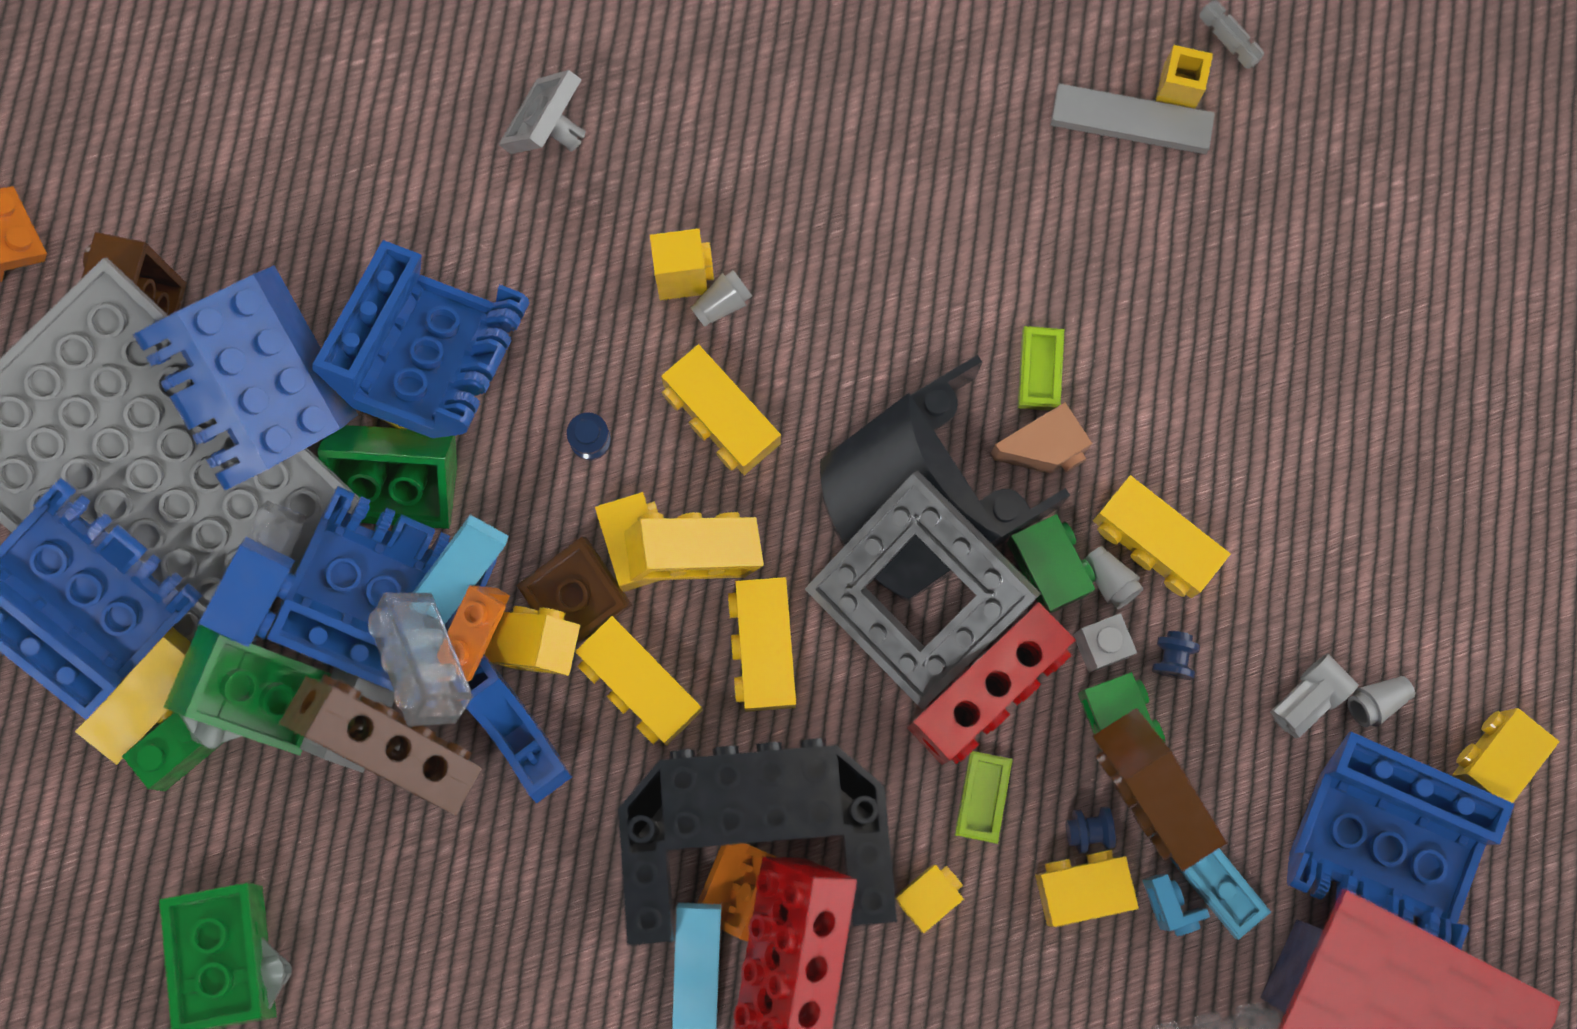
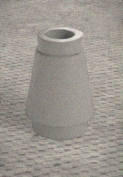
[690,270,752,327]
[1085,546,1144,609]
[1348,676,1415,727]

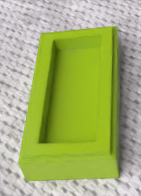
[1018,326,1065,411]
[954,751,1013,844]

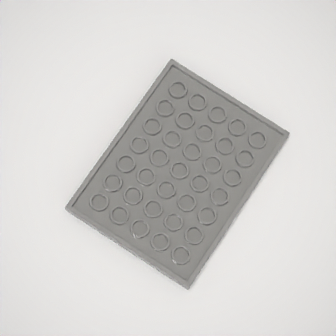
[0,258,360,642]

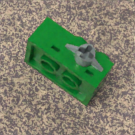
[164,625,331,756]
[159,883,292,1029]

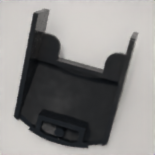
[820,355,1070,601]

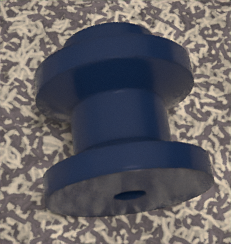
[567,412,611,460]
[1152,631,1200,680]
[1065,806,1116,854]

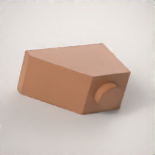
[990,402,1093,474]

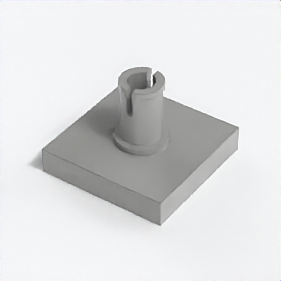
[498,70,586,154]

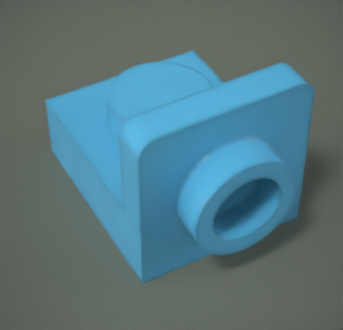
[1142,874,1210,936]

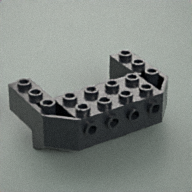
[618,738,897,946]

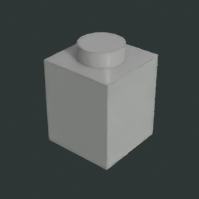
[1073,613,1137,673]

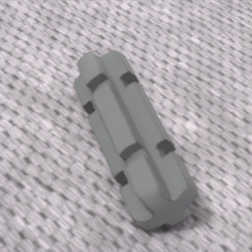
[1200,0,1264,69]

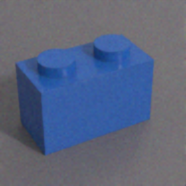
[198,536,297,647]

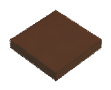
[516,537,632,647]

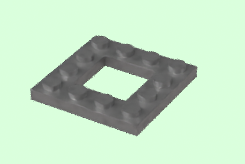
[805,471,1041,710]

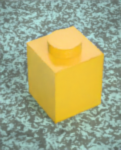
[1156,45,1213,109]
[895,864,964,933]

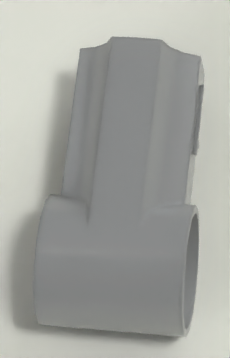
[1270,653,1359,739]

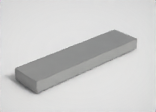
[1050,83,1215,154]

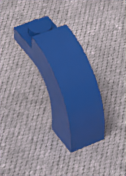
[446,655,572,804]

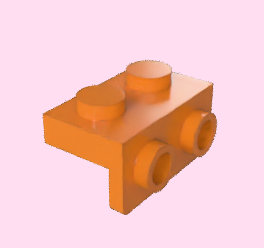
[0,186,47,282]
[433,585,510,682]
[697,843,776,942]

